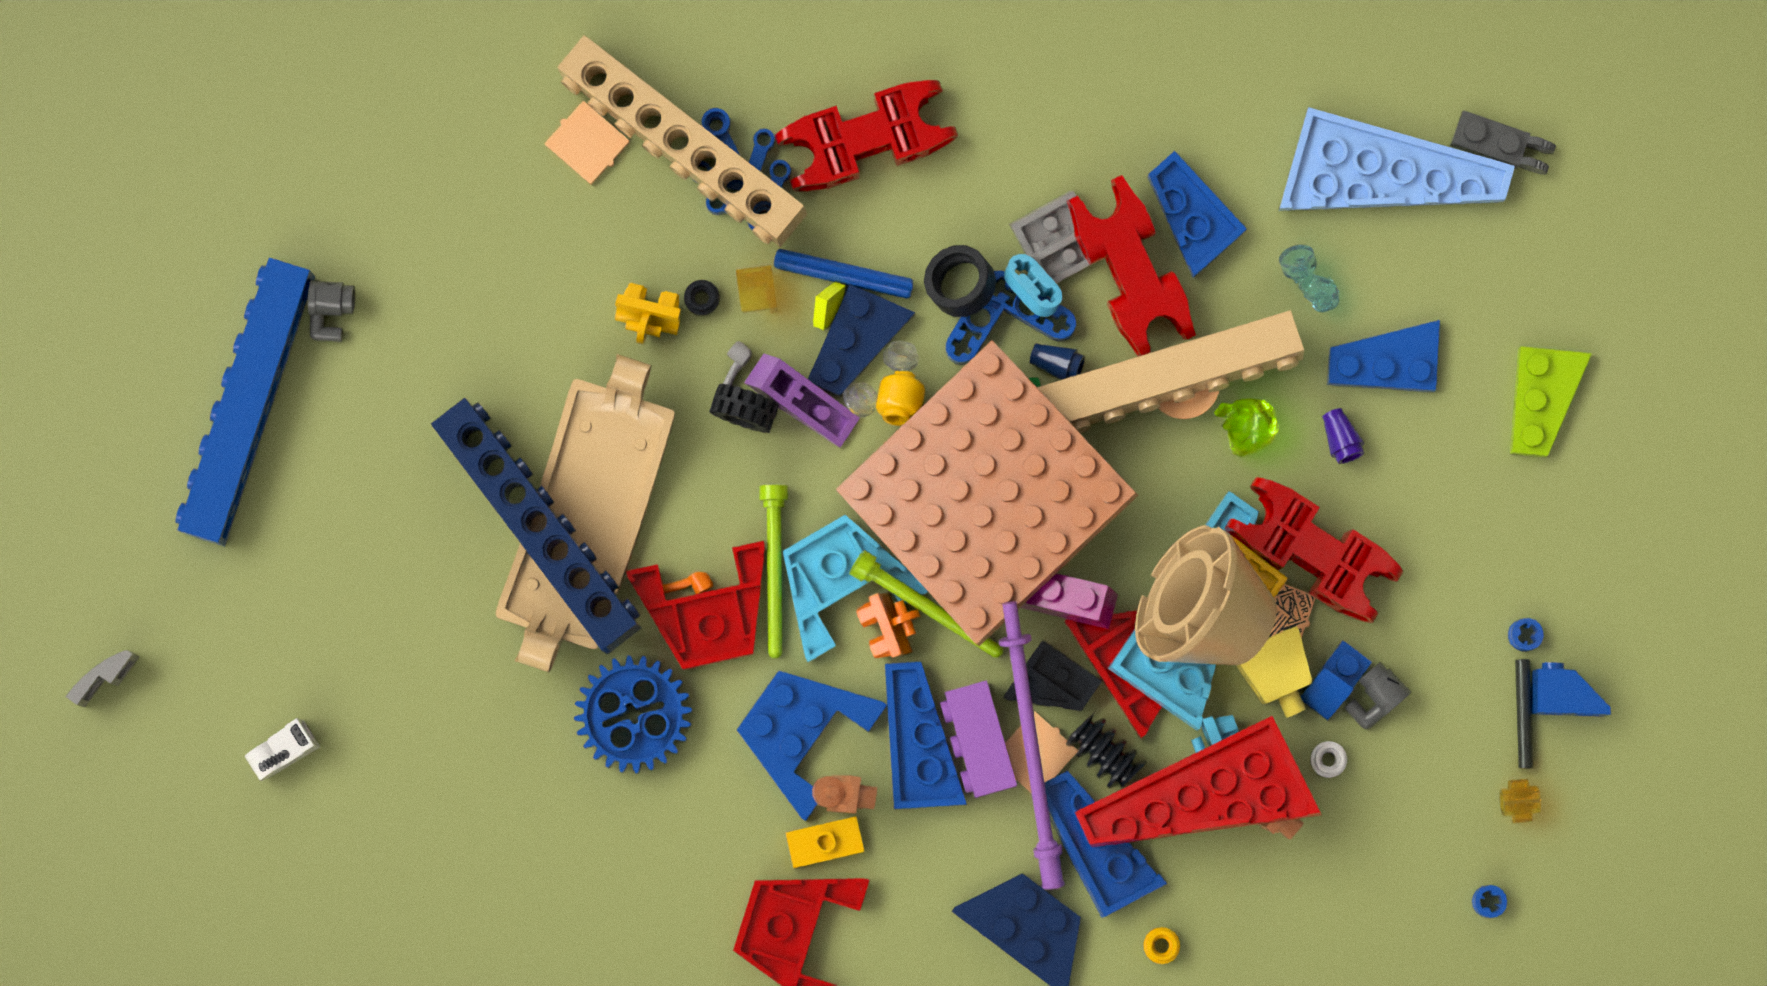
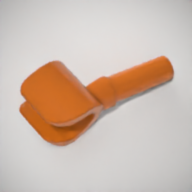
[663,572,714,594]

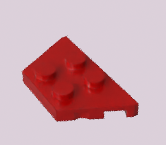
[1064,610,1162,738]

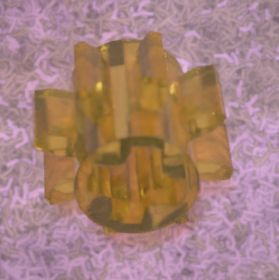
[1499,779,1541,823]

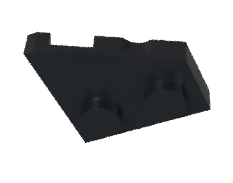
[1003,639,1103,711]

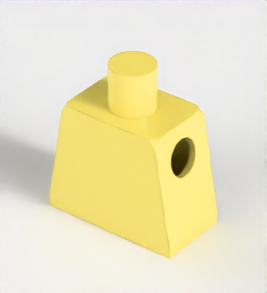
[1236,626,1312,718]

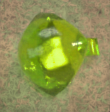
[1214,398,1278,458]

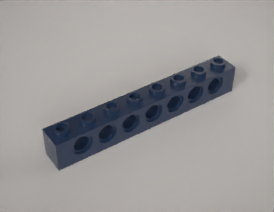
[431,398,642,655]

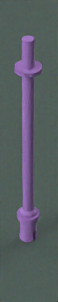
[999,601,1065,890]

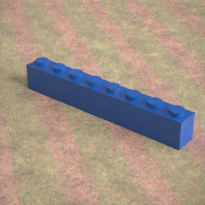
[175,258,315,547]

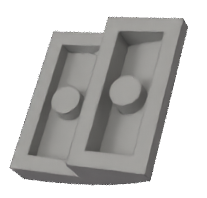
[1009,190,1090,283]

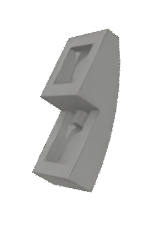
[65,650,139,707]

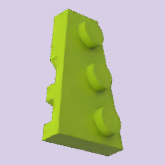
[1510,346,1592,458]

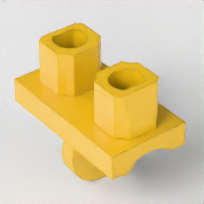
[615,283,681,344]

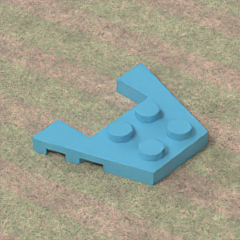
[783,515,928,662]

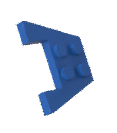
[737,671,887,821]

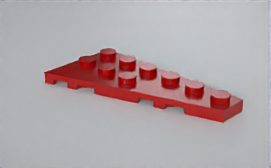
[1075,716,1322,847]

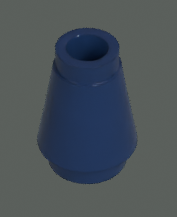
[1029,343,1085,380]

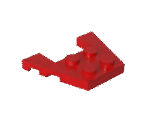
[626,540,765,670]
[733,878,870,986]

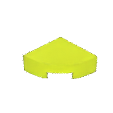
[813,281,846,330]

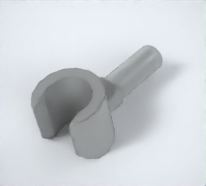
[723,341,752,385]

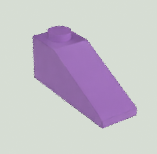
[744,354,860,447]

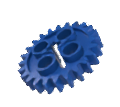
[574,655,692,774]

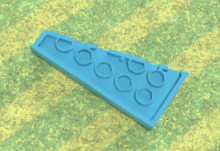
[1108,491,1259,731]

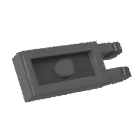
[1450,110,1556,175]

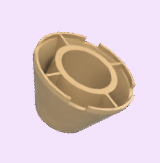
[1135,525,1277,665]

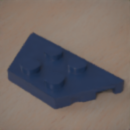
[951,873,1081,986]

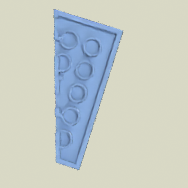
[1279,107,1515,211]

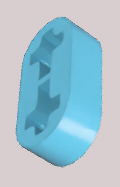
[1004,254,1062,317]

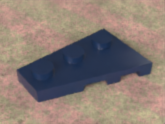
[808,284,915,397]

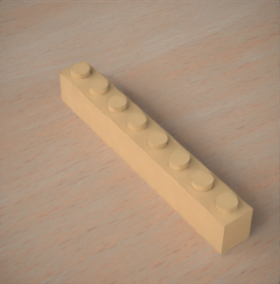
[1037,310,1304,433]

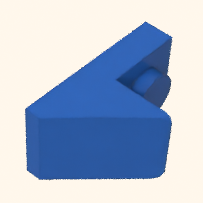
[1301,641,1372,721]

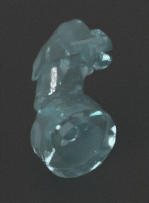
[1279,245,1340,312]

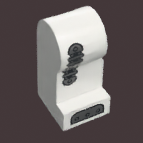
[245,718,320,781]

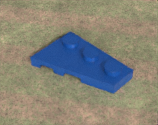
[1147,151,1247,278]
[1327,320,1440,392]

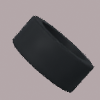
[924,245,996,317]

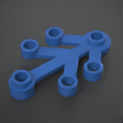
[692,108,791,230]

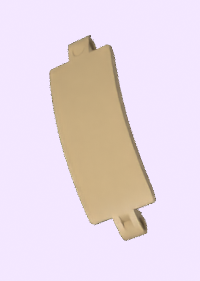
[495,354,675,672]

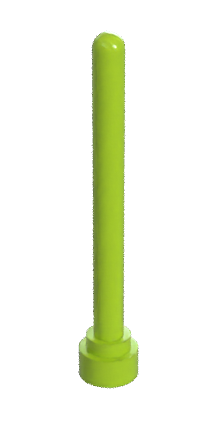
[759,485,788,659]
[849,550,1003,658]

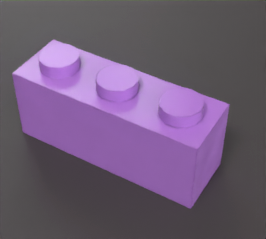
[940,680,1017,799]

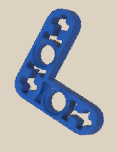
[945,270,1076,365]

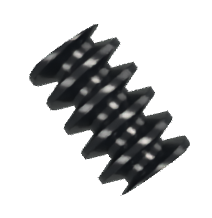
[1066,711,1147,789]

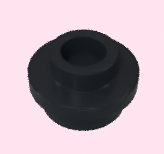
[684,280,720,316]

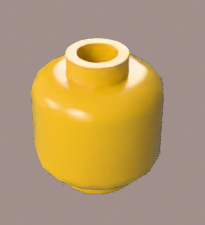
[876,370,925,426]

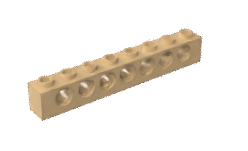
[557,35,807,247]

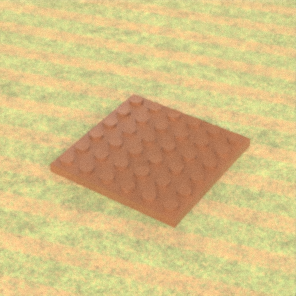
[836,340,1138,646]

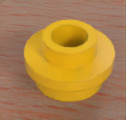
[1143,927,1180,964]

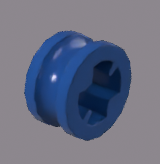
[1508,618,1544,651]
[1472,885,1507,918]

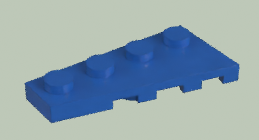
[885,662,967,810]
[1045,771,1167,918]

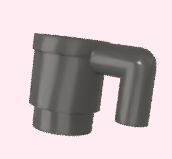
[308,280,355,342]
[1344,662,1412,729]

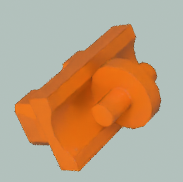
[856,592,921,659]

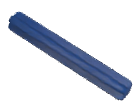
[774,249,914,299]

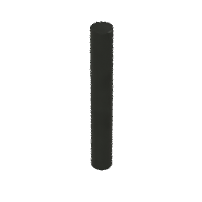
[1515,659,1533,769]

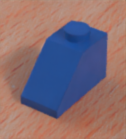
[1531,662,1611,717]

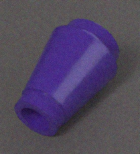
[1322,408,1365,464]

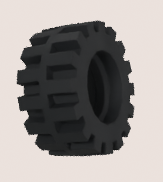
[709,384,779,433]

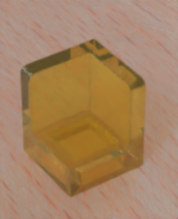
[736,265,778,314]

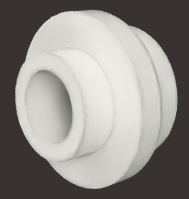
[1310,741,1347,778]

